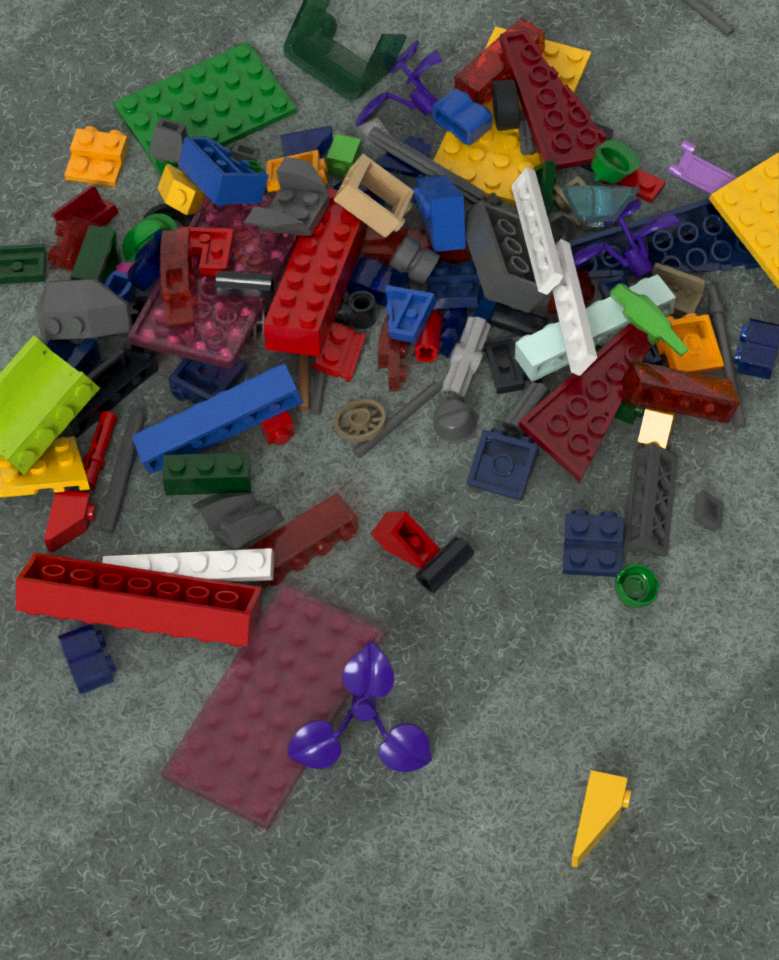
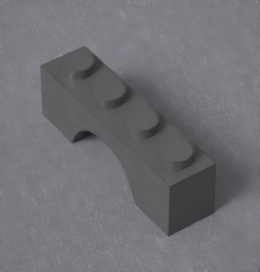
[148,117,261,164]

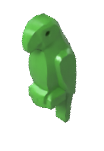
[610,283,688,356]

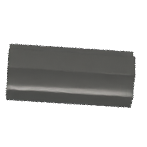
[502,382,550,438]

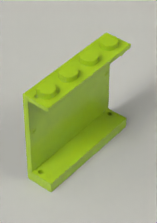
[0,335,100,475]

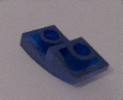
[439,307,467,358]

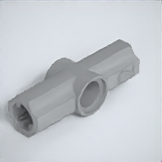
[441,316,491,401]

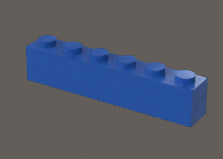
[131,363,304,474]

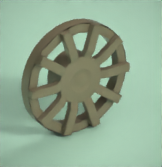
[334,399,387,444]

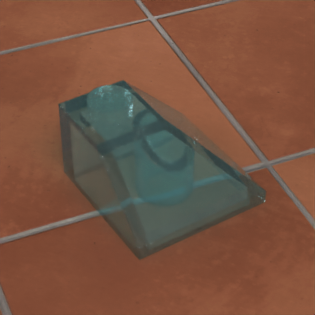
[563,184,638,227]

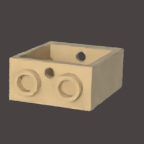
[334,154,414,238]

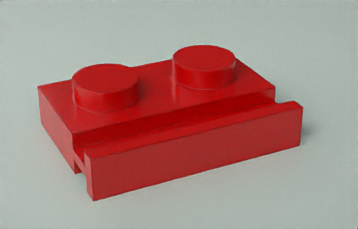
[312,322,366,382]

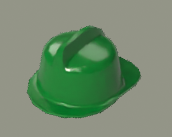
[591,140,640,184]
[122,214,179,263]

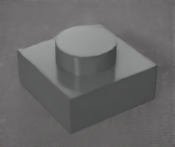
[694,490,723,530]

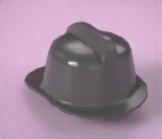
[433,399,479,444]

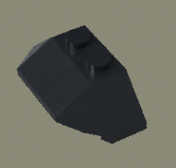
[70,348,158,438]

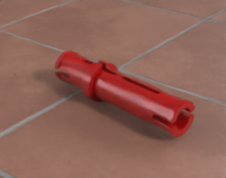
[82,411,118,491]

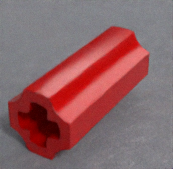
[415,311,442,363]

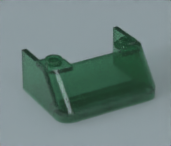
[283,0,407,100]

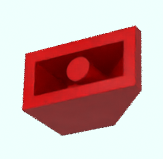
[44,490,96,552]
[370,511,441,569]

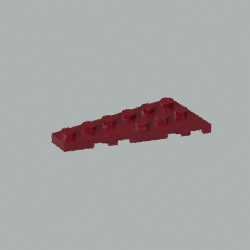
[499,30,607,170]
[518,323,652,483]

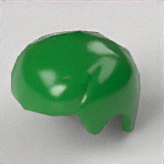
[615,564,660,609]

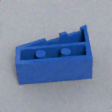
[178,137,269,206]
[412,175,466,252]

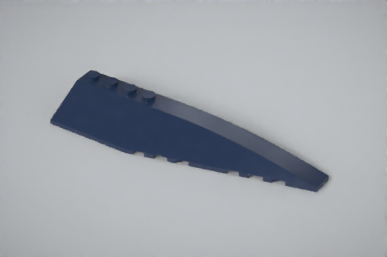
[568,198,761,278]

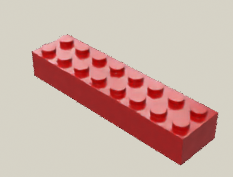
[263,188,371,357]
[15,553,262,647]

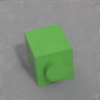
[327,134,362,178]

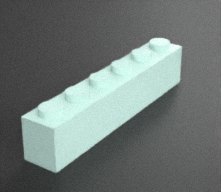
[515,274,676,382]

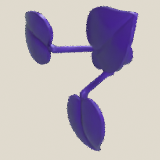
[356,40,443,133]
[572,199,680,278]
[287,641,432,772]

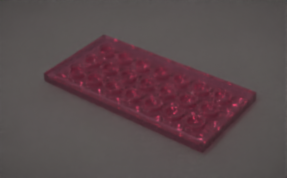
[127,195,300,370]
[161,583,386,831]

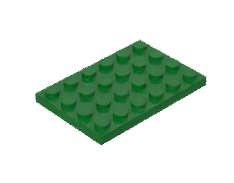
[113,42,297,176]

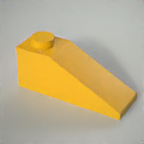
[571,770,632,867]

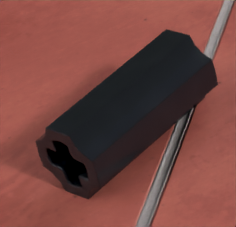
[215,271,274,298]
[489,302,549,336]
[416,536,474,593]

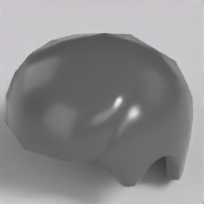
[547,212,576,244]

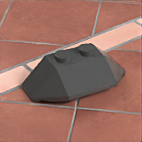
[36,279,133,340]

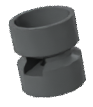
[389,235,440,285]

